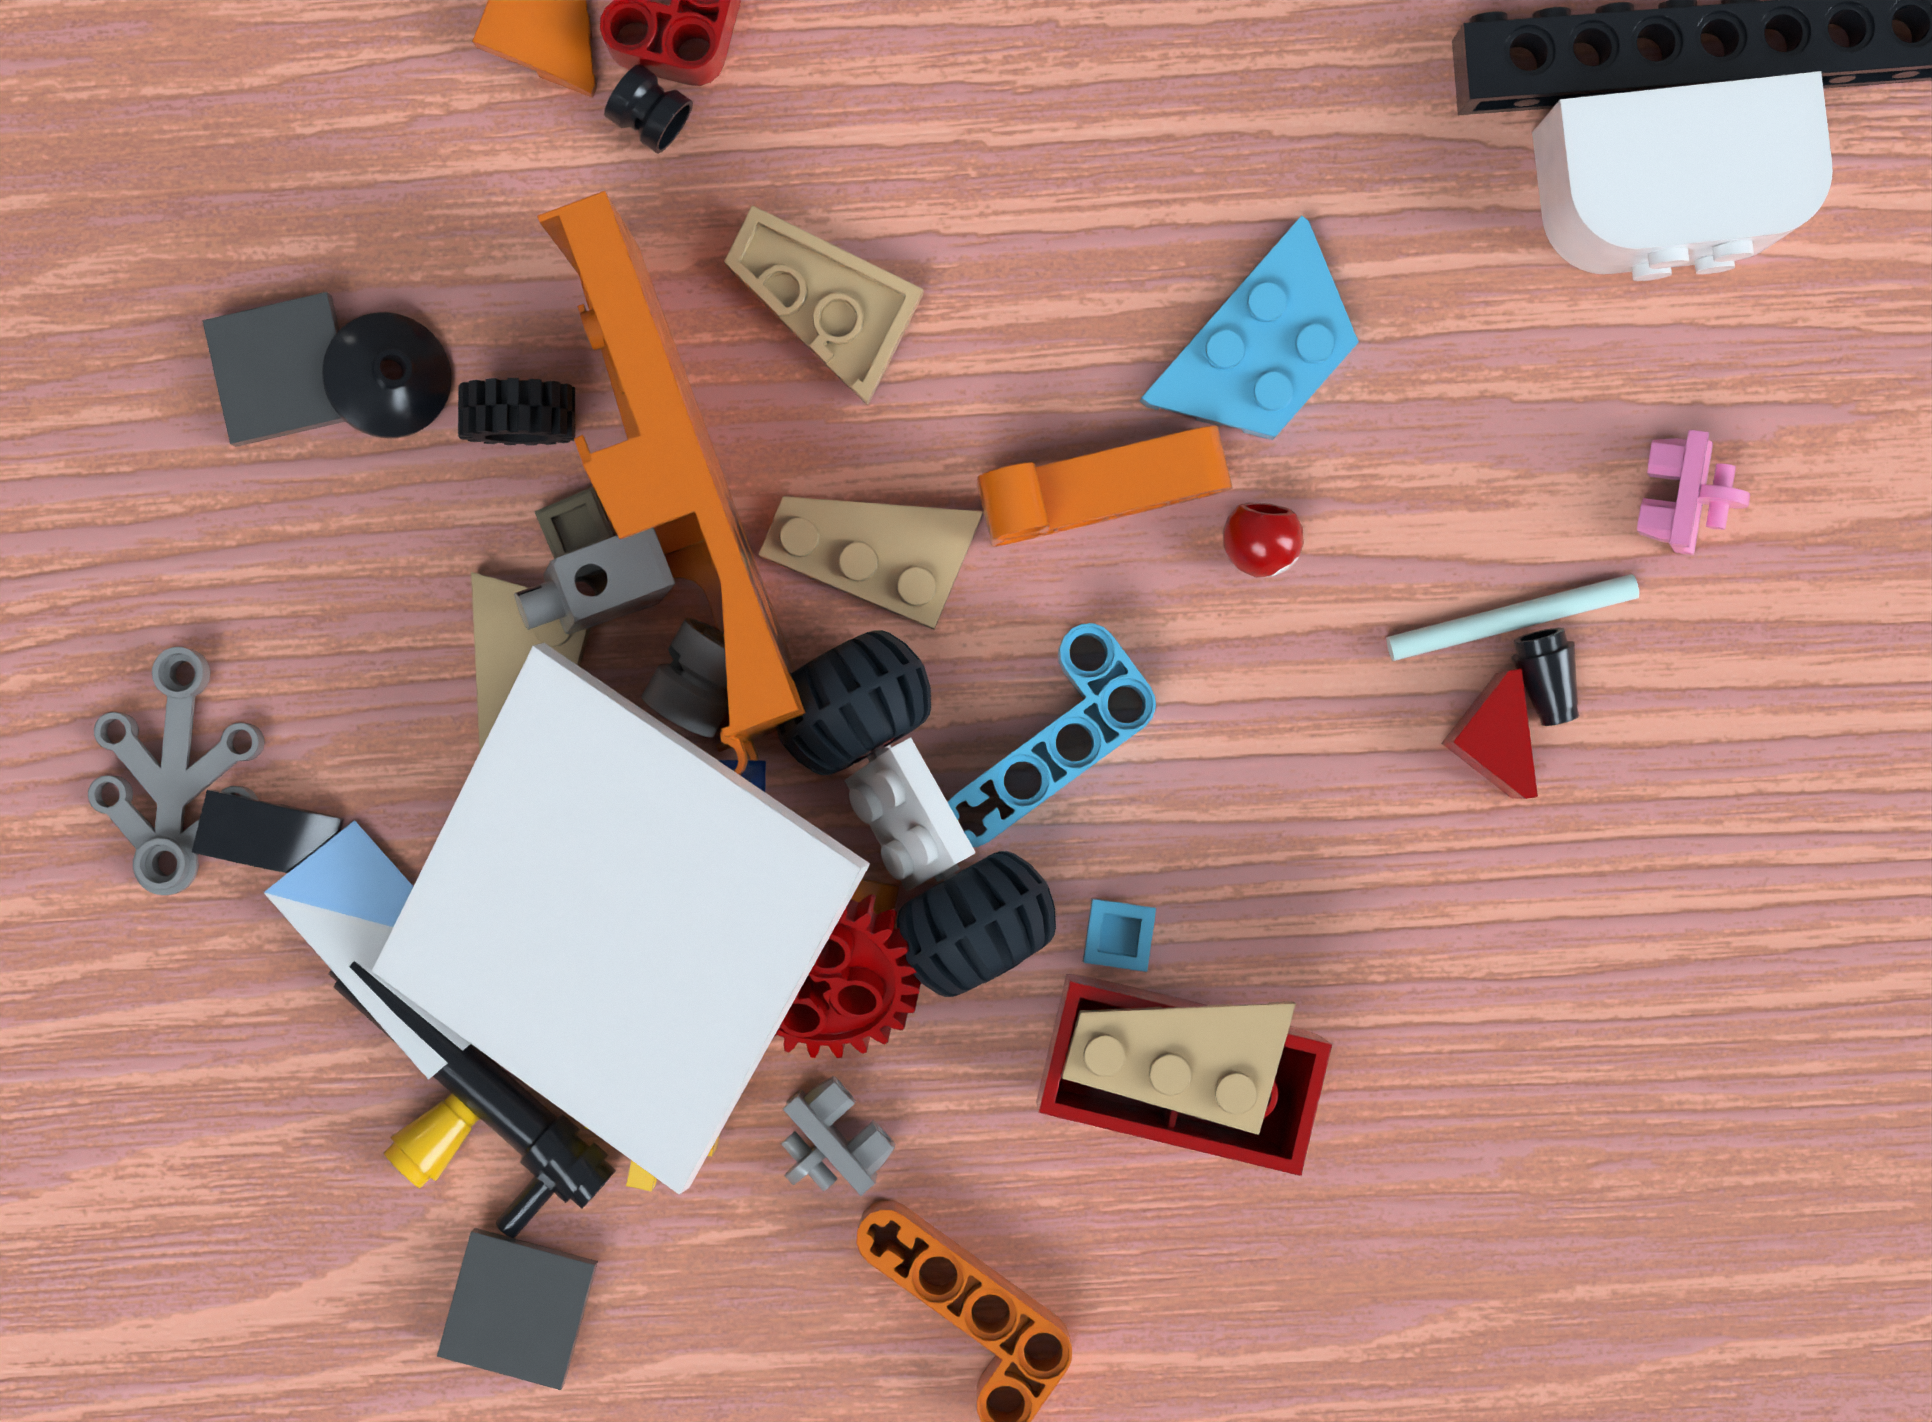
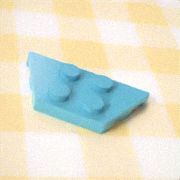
[1140,215,1359,440]

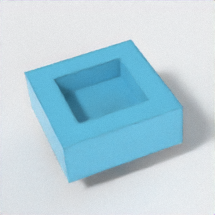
[1083,898,1156,972]

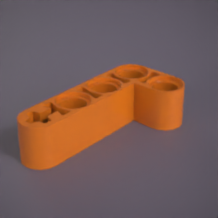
[977,426,1233,547]
[856,1200,1072,1422]

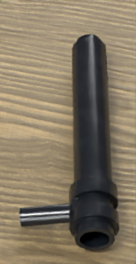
[329,961,616,1238]

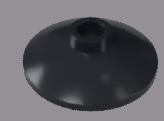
[322,312,452,438]

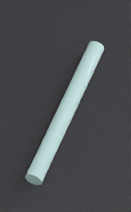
[1386,574,1639,661]

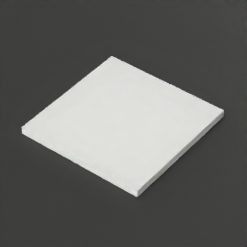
[371,643,870,1195]

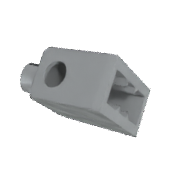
[514,528,675,634]

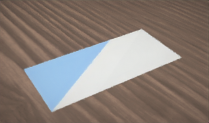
[263,820,471,1080]

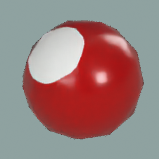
[1223,503,1304,578]

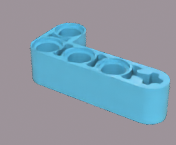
[948,623,1156,847]

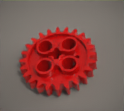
[774,894,921,1058]

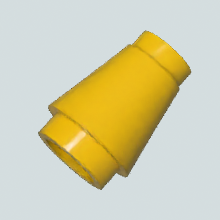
[383,1093,480,1189]

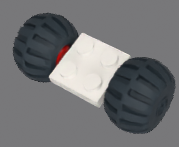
[776,630,1056,997]

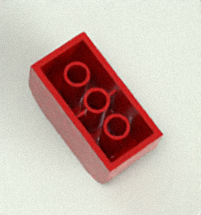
[1036,974,1332,1176]

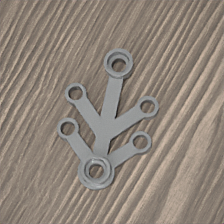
[88,647,265,895]

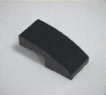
[192,790,344,873]

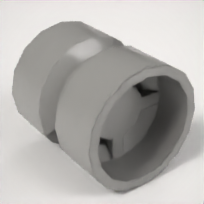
[641,617,729,737]

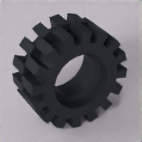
[458,378,575,445]

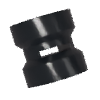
[604,64,693,154]

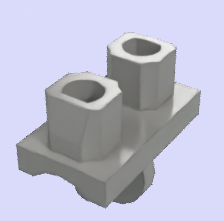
[781,1076,896,1196]

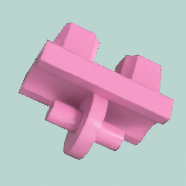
[1637,430,1750,555]

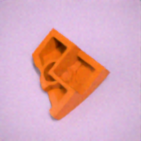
[472,0,597,98]

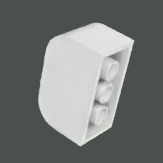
[1532,71,1833,281]

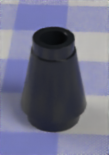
[1511,628,1579,726]

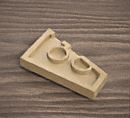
[724,205,924,406]
[758,496,983,630]
[471,572,591,751]
[1061,1001,1296,1135]

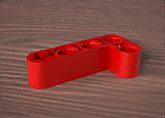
[600,0,741,86]

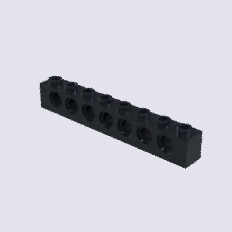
[1452,0,1932,115]

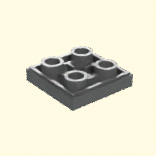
[202,292,346,447]
[437,1228,598,1390]

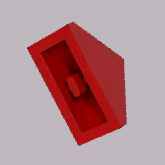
[1441,669,1538,799]

